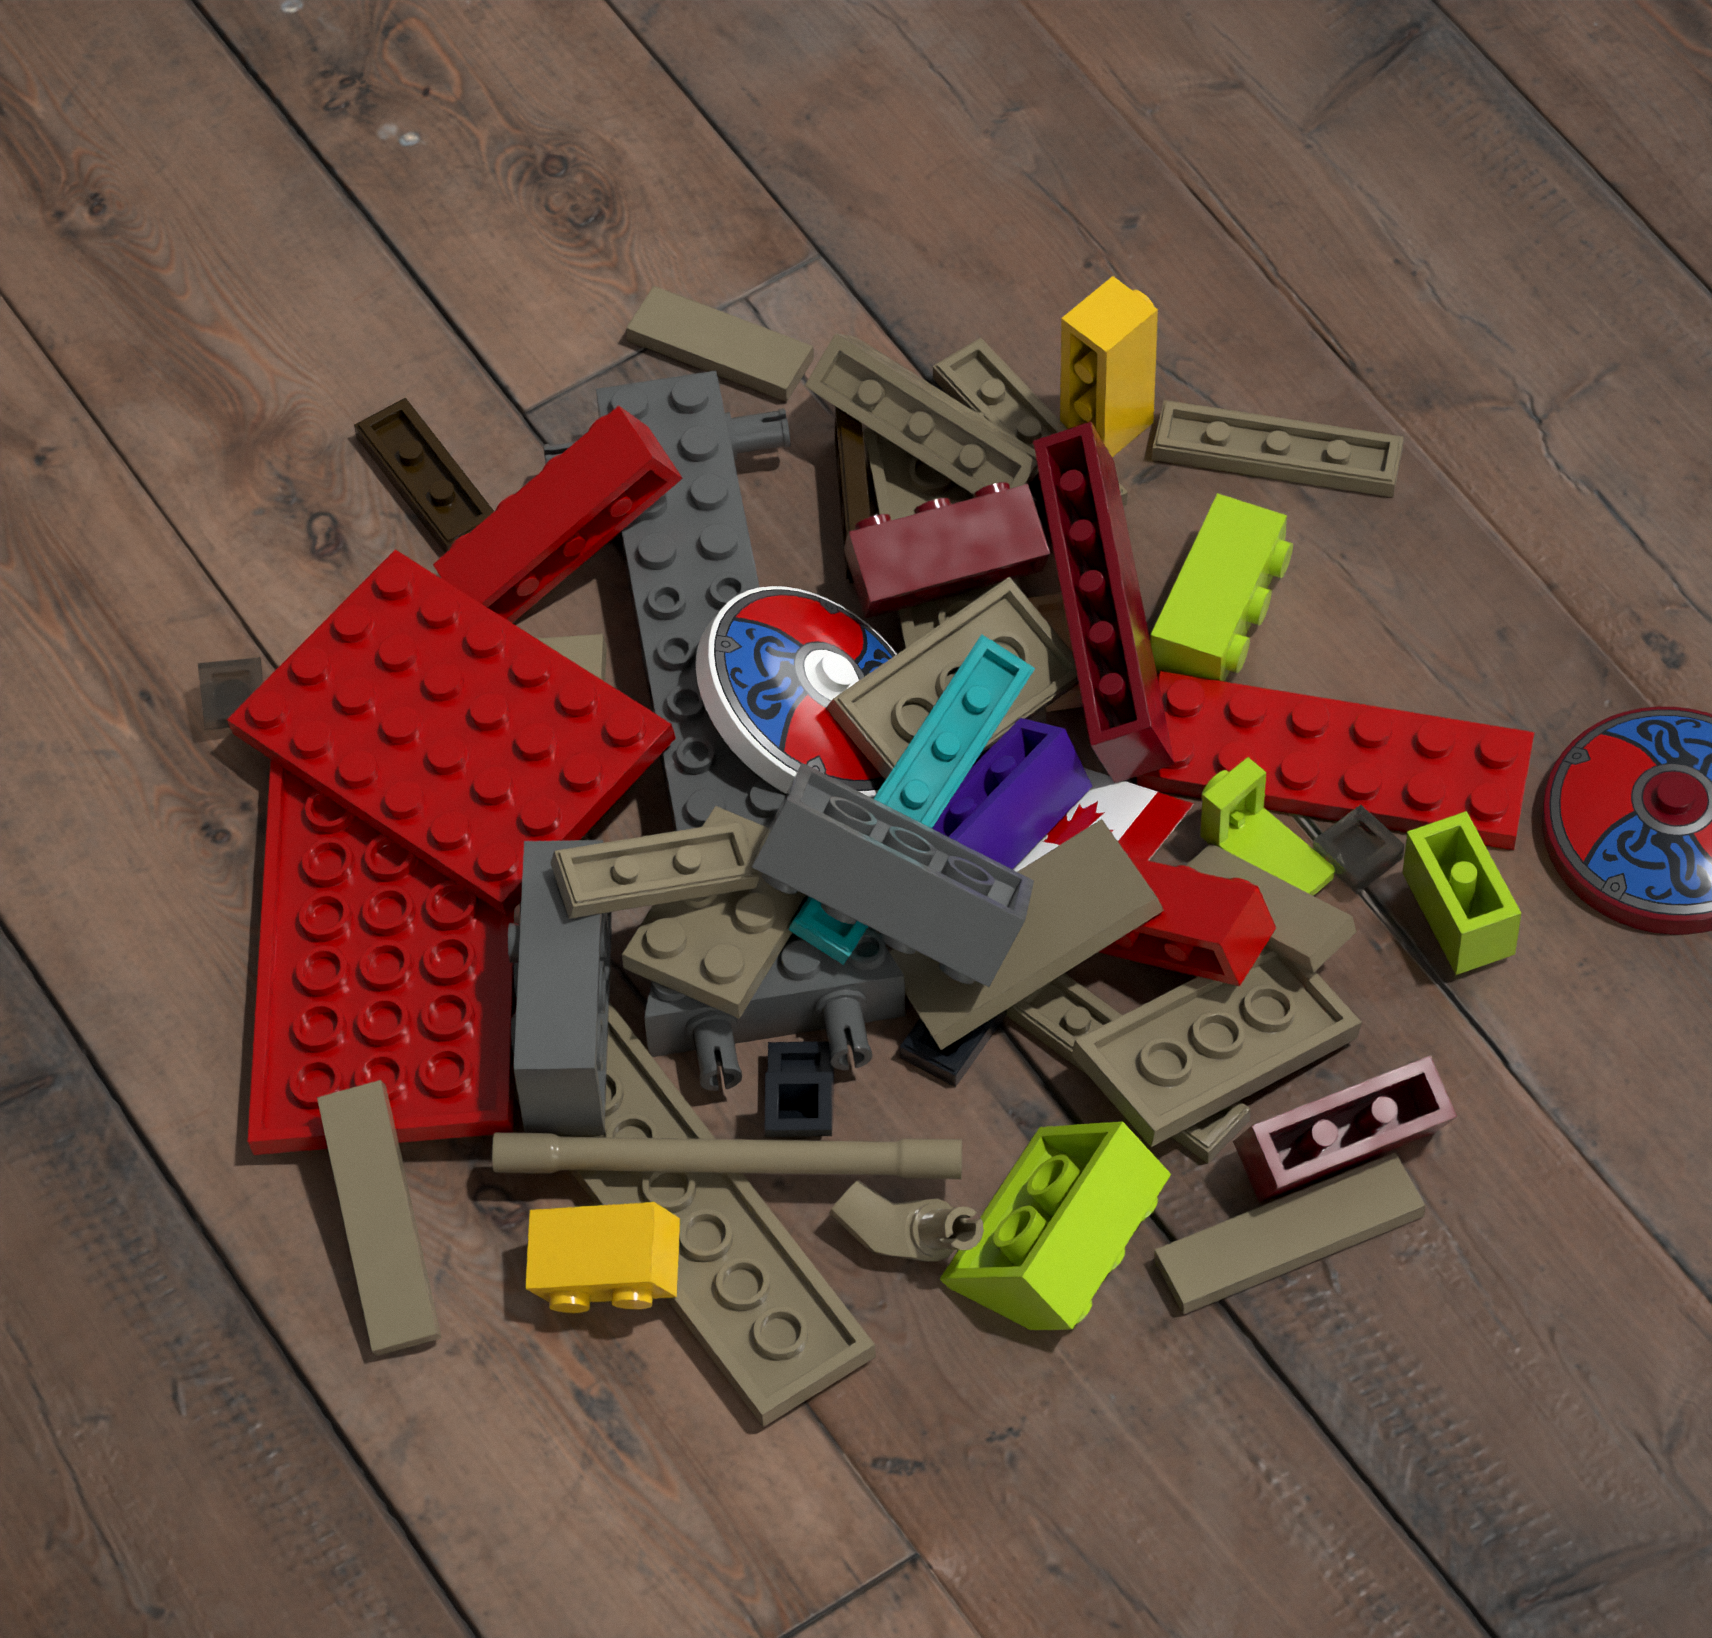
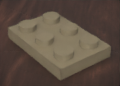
[622,806,809,1019]

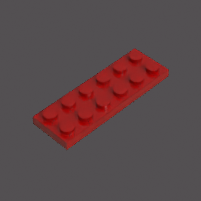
[1137,671,1535,850]

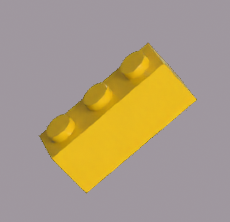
[1060,276,1158,457]

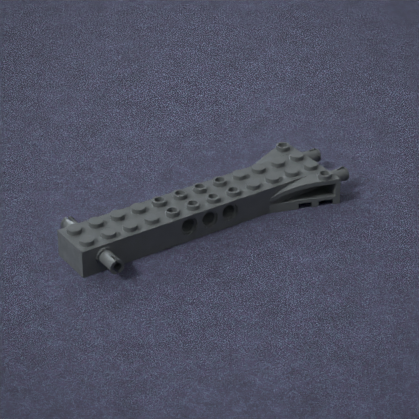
[543,371,906,1091]

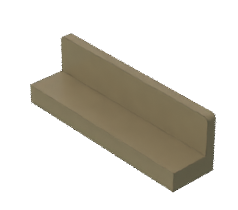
[805,333,1039,494]

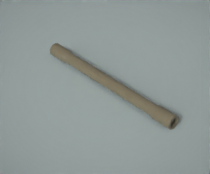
[492,1132,962,1180]

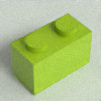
[1402,811,1522,975]

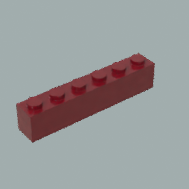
[1033,422,1175,783]

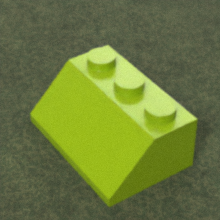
[940,1121,1171,1330]

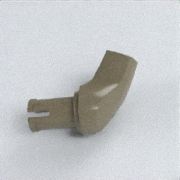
[829,1180,984,1262]

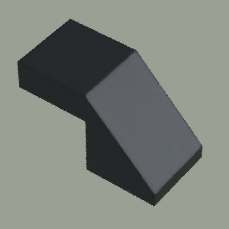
[765,1041,834,1137]

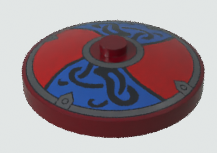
[1542,706,1712,935]

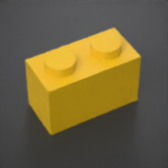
[526,1202,680,1313]

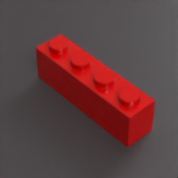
[433,405,683,623]

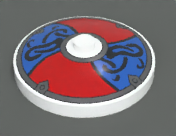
[696,586,897,799]

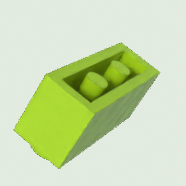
[1150,493,1293,682]

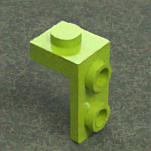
[1200,757,1335,896]

